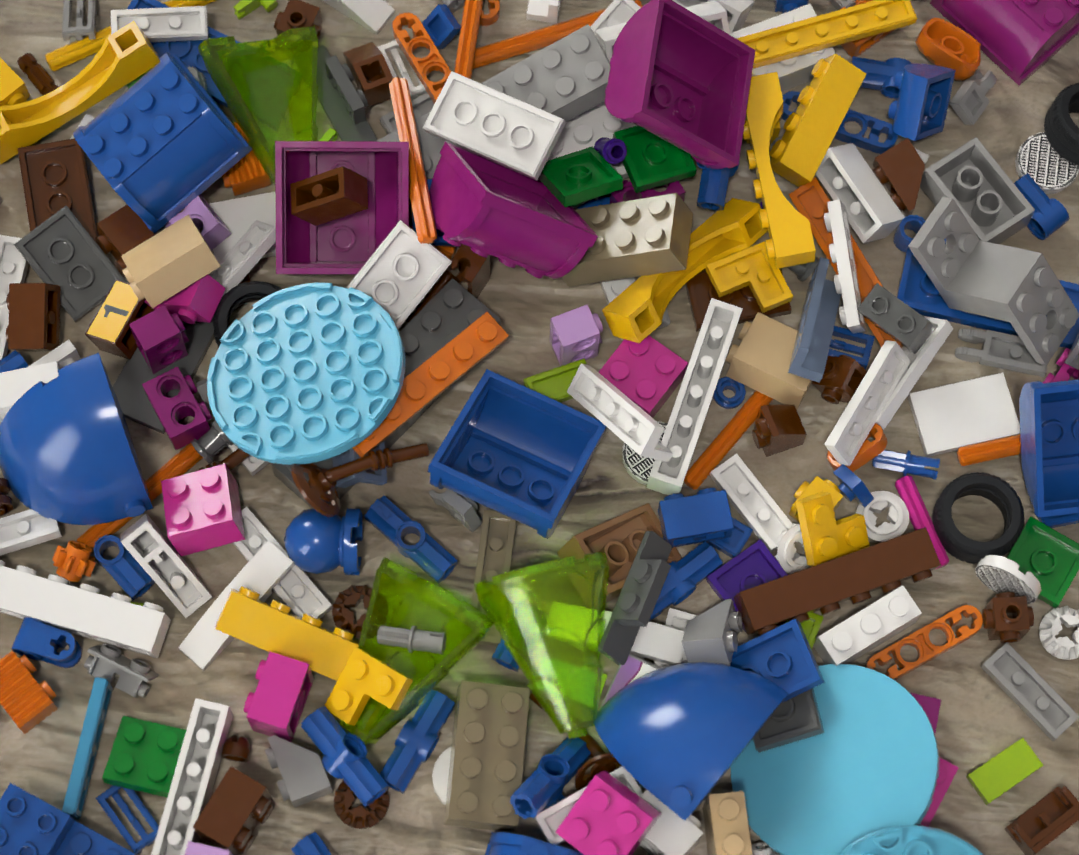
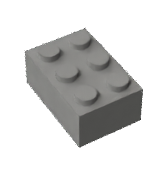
[920,137,1035,244]

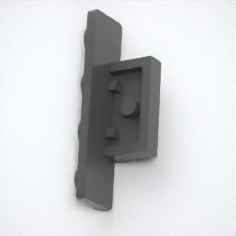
[297,45,377,141]
[598,531,672,665]

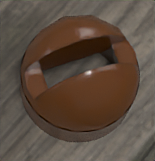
[221,735,250,762]

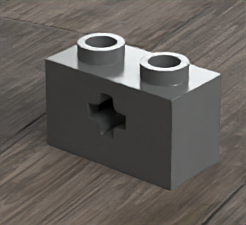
[857,283,935,354]

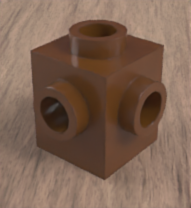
[274,0,322,53]
[811,355,867,404]
[982,592,1034,643]

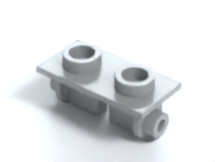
[84,643,159,698]

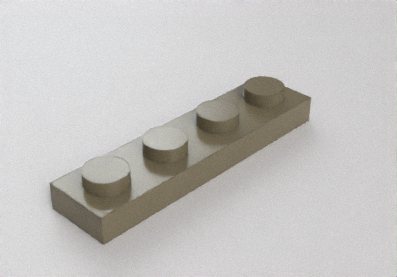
[466,510,517,646]

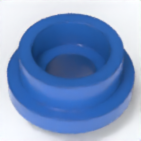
[713,376,746,409]

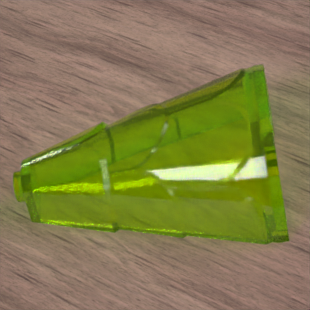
[198,26,318,185]
[474,552,609,739]
[340,557,494,745]

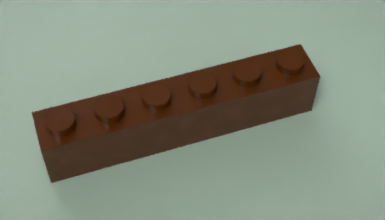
[733,527,941,636]

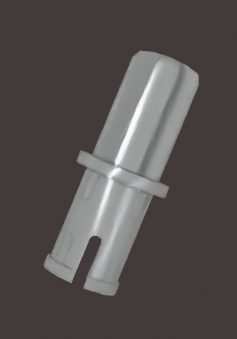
[377,626,447,655]

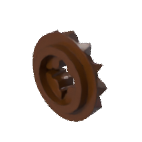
[332,585,386,639]
[334,780,389,829]

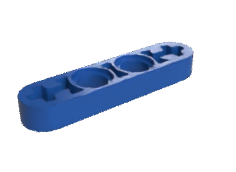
[781,91,898,154]

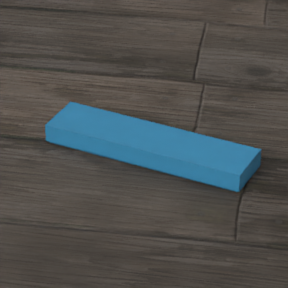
[62,677,113,820]

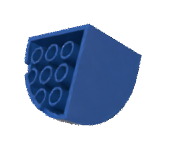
[0,353,153,525]
[594,662,789,821]

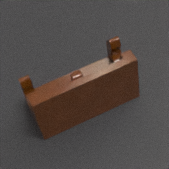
[451,244,490,298]
[1005,786,1079,855]

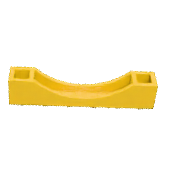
[0,21,160,165]
[743,72,816,269]
[602,198,768,343]

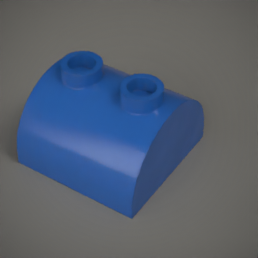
[888,64,956,141]

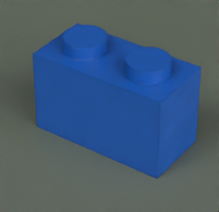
[658,488,734,548]

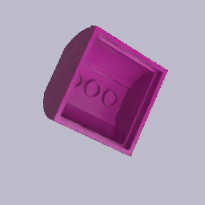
[605,0,755,169]
[930,0,1079,86]
[275,141,409,274]
[429,141,598,279]

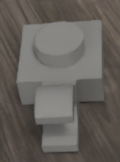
[949,70,997,125]
[429,488,482,532]

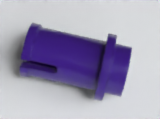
[594,137,627,164]

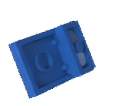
[0,783,136,855]

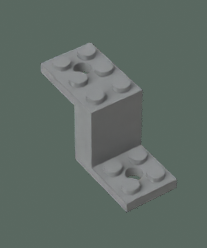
[908,196,1079,365]

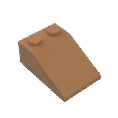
[557,503,682,608]

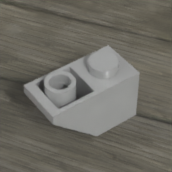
[682,599,743,666]
[265,735,333,808]

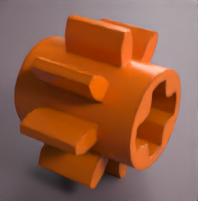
[52,540,96,582]

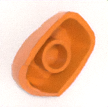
[916,18,981,81]

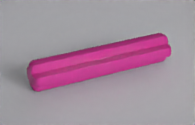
[895,475,949,570]

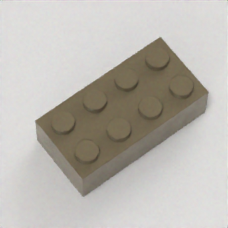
[561,193,693,287]
[444,681,530,832]

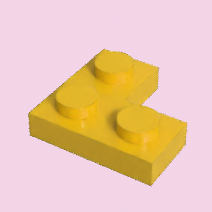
[706,241,793,313]
[796,492,870,567]
[324,647,413,726]

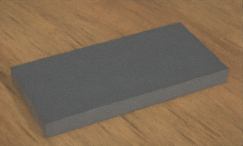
[113,315,214,434]

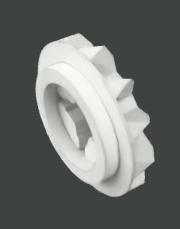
[856,491,909,543]
[775,523,812,574]
[1039,606,1079,660]

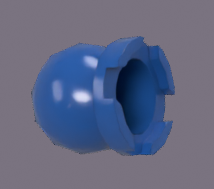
[284,508,363,575]

